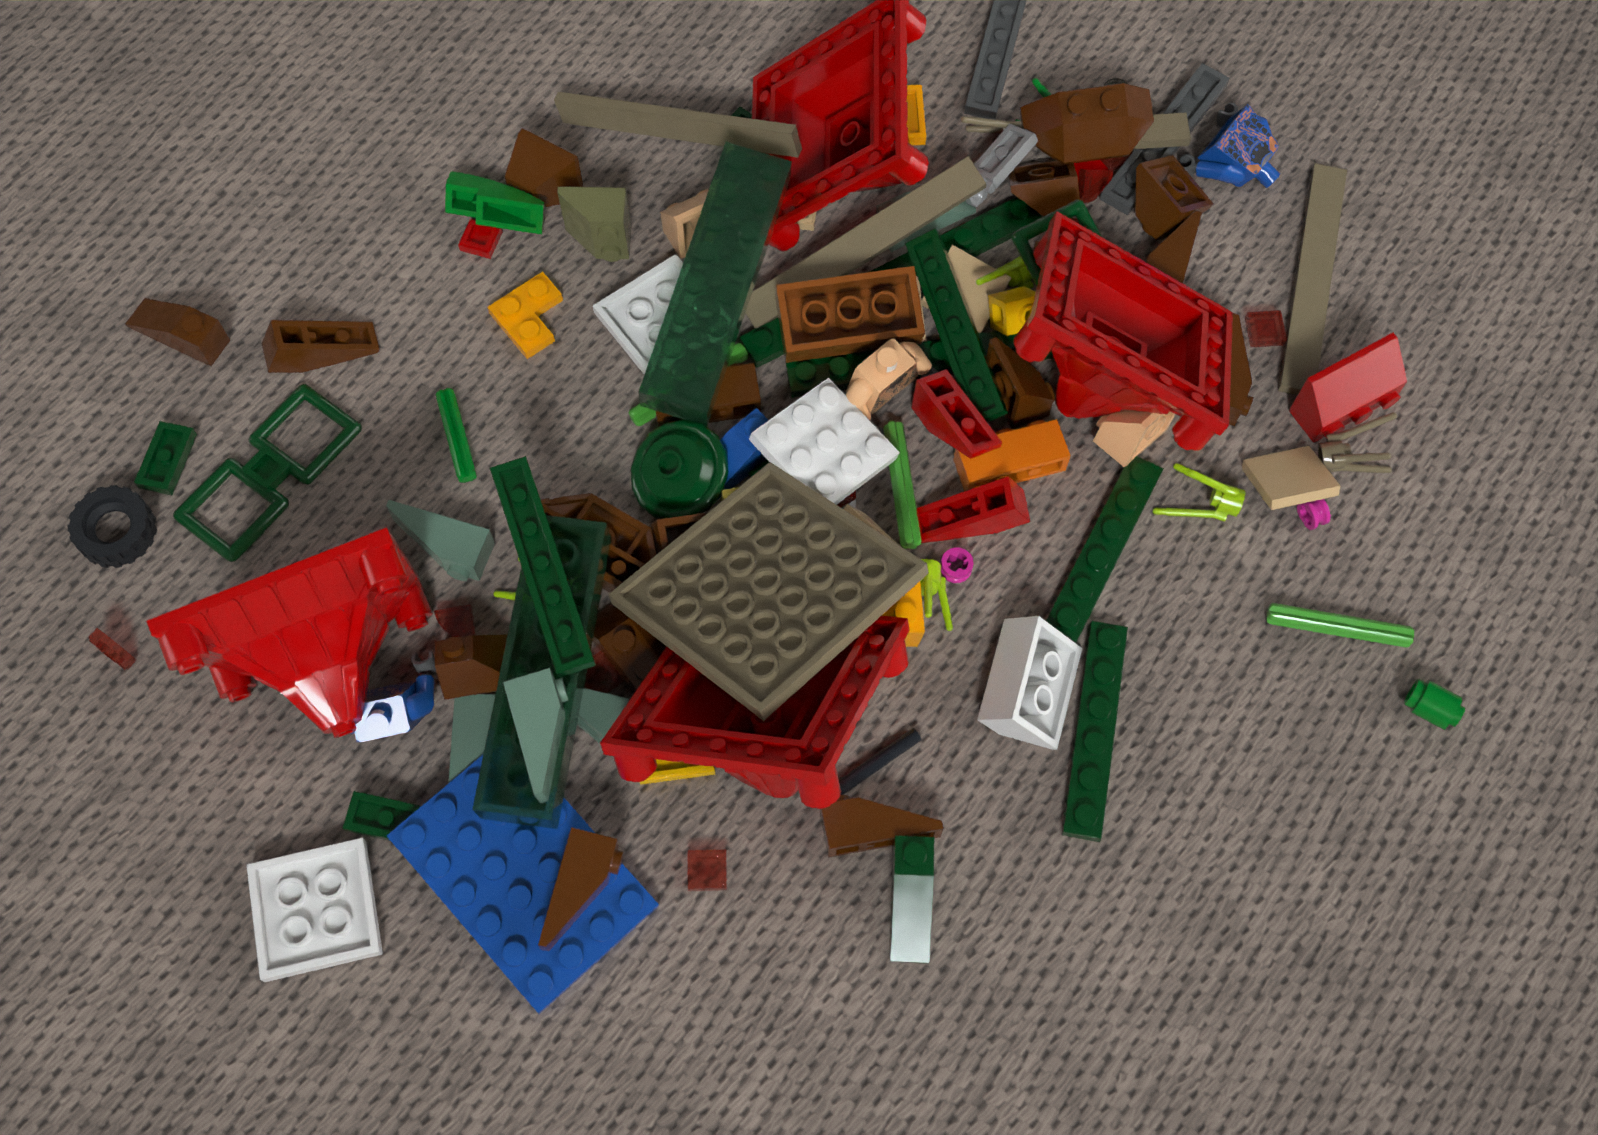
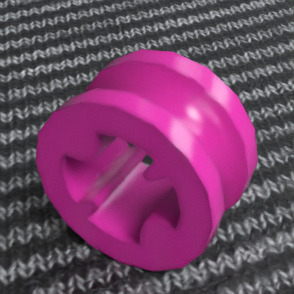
[1297,499,1331,530]
[941,547,974,583]

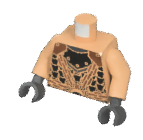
[846,338,939,435]

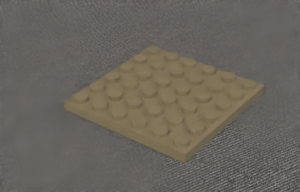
[608,462,929,721]

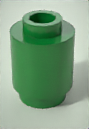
[1403,679,1466,730]

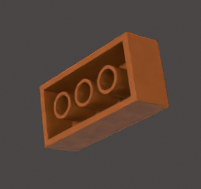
[775,266,925,363]

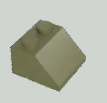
[557,187,632,262]

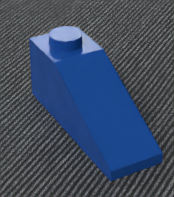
[715,408,768,502]

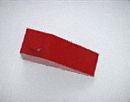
[911,369,1002,459]
[917,476,1031,544]

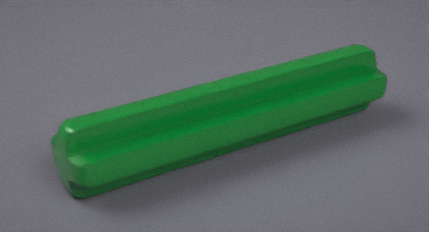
[436,388,477,483]

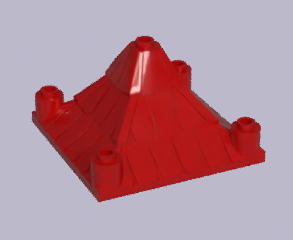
[748,0,929,252]
[1013,211,1233,451]
[146,527,433,738]
[600,616,910,809]

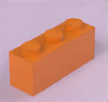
[953,419,1071,491]

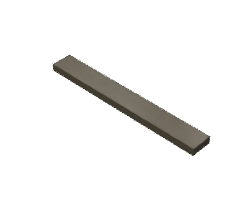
[554,92,802,157]
[738,156,986,329]
[1278,163,1347,395]

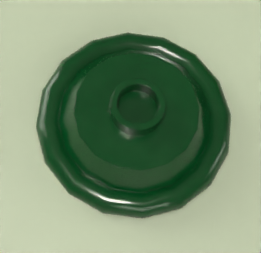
[630,419,729,519]

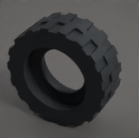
[67,485,157,568]

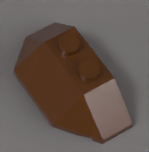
[1020,83,1154,165]
[541,493,657,593]
[582,604,667,694]

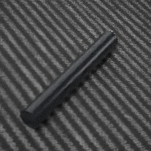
[839,728,922,795]

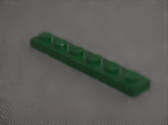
[905,228,1008,423]
[490,456,596,678]
[1046,456,1164,643]
[1062,621,1128,842]

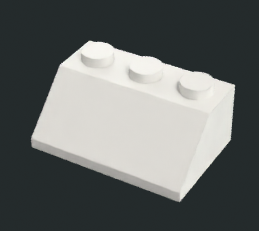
[977,616,1082,750]

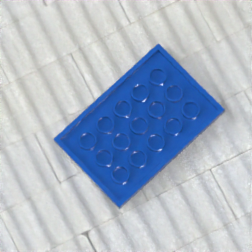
[387,734,659,1014]

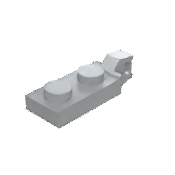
[965,124,1038,208]

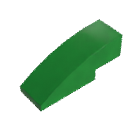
[445,171,545,235]

